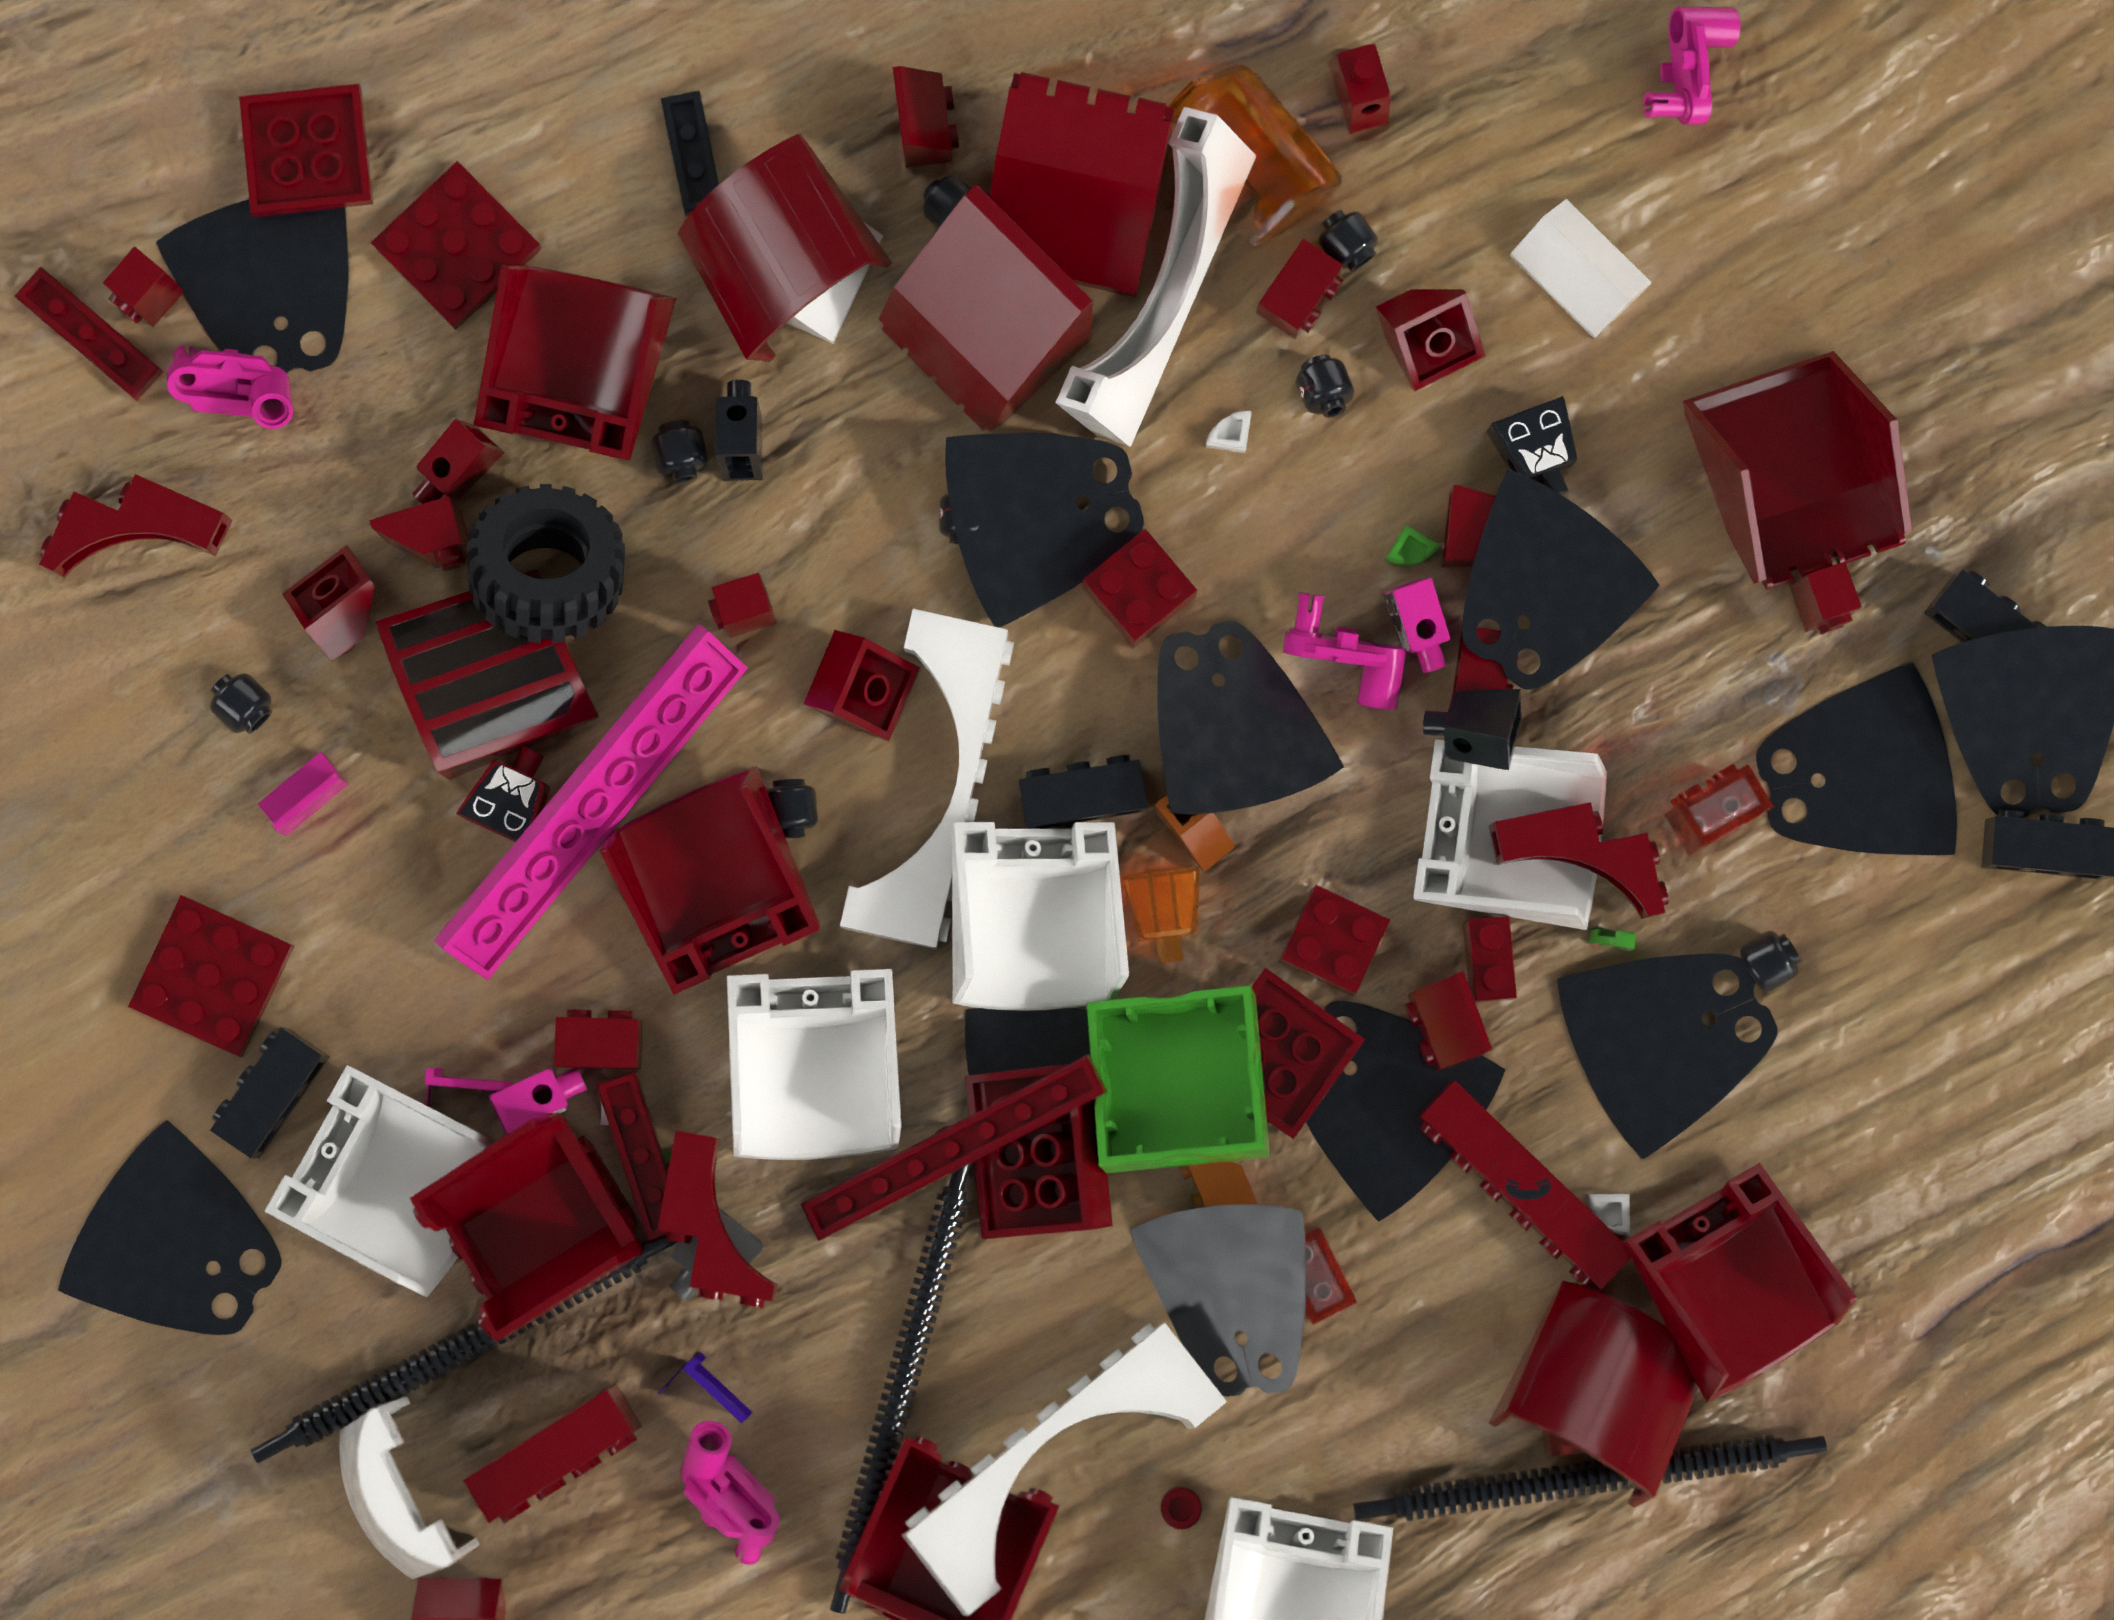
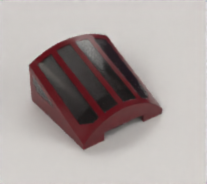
[375,569,599,780]

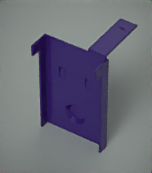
[659,1352,753,1424]

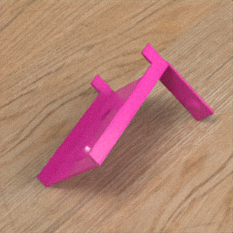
[425,1068,512,1107]

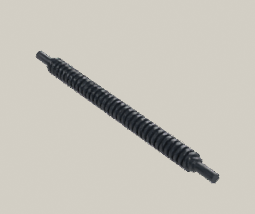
[830,1163,972,1614]
[251,1235,677,1463]
[1353,1435,1827,1521]

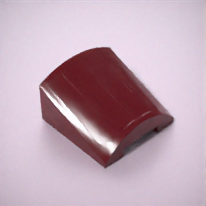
[677,134,892,362]
[473,264,677,460]
[600,766,821,995]
[1624,1163,1857,1403]
[1489,1280,1698,1508]

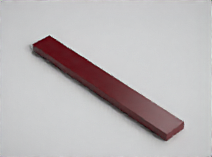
[801,1055,1107,1241]

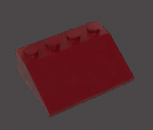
[965,1064,1113,1239]

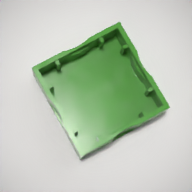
[1087,985,1270,1173]

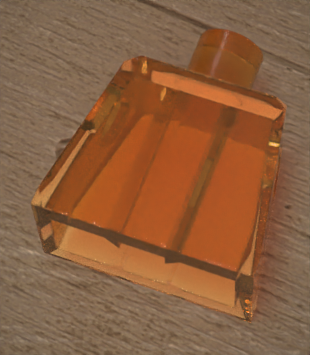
[1121,867,1200,964]

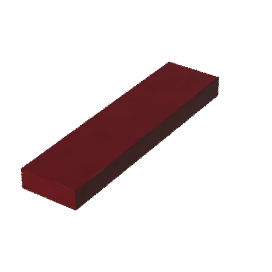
[14,266,164,401]
[596,1071,669,1241]

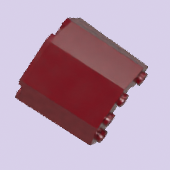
[409,1112,643,1342]
[839,1436,1060,1620]

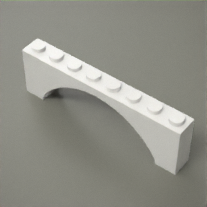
[1056,107,1256,447]
[840,609,1014,950]
[901,1323,1227,1616]

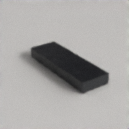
[660,90,719,216]

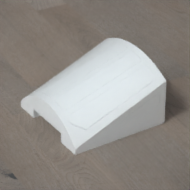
[1413,739,1607,930]
[952,822,1129,1011]
[727,969,901,1160]
[264,1065,494,1297]
[339,1396,480,1580]
[1205,1497,1393,1620]

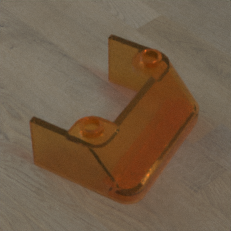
[1168,64,1342,246]

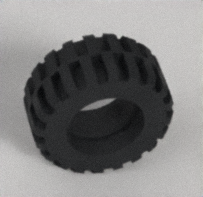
[467,484,625,643]

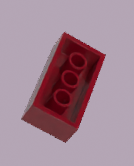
[463,1384,643,1524]

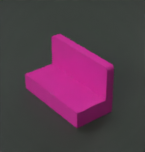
[258,752,349,836]

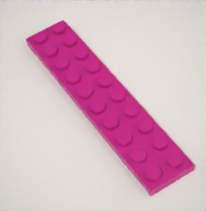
[433,624,748,981]

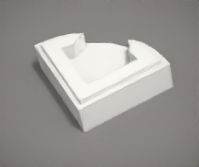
[1206,411,1252,453]
[1586,1194,1630,1235]

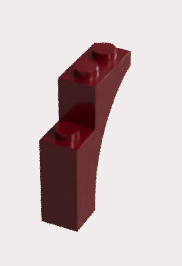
[39,474,232,578]
[1489,802,1668,919]
[657,1131,778,1308]

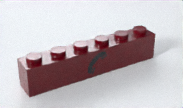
[1416,1081,1631,1290]

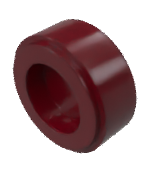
[1160,1486,1202,1529]

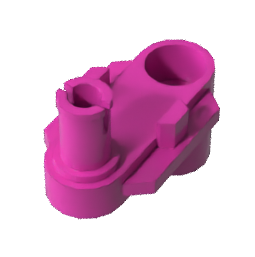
[1642,7,1740,125]
[166,345,293,429]
[1283,592,1406,710]
[680,1421,780,1565]

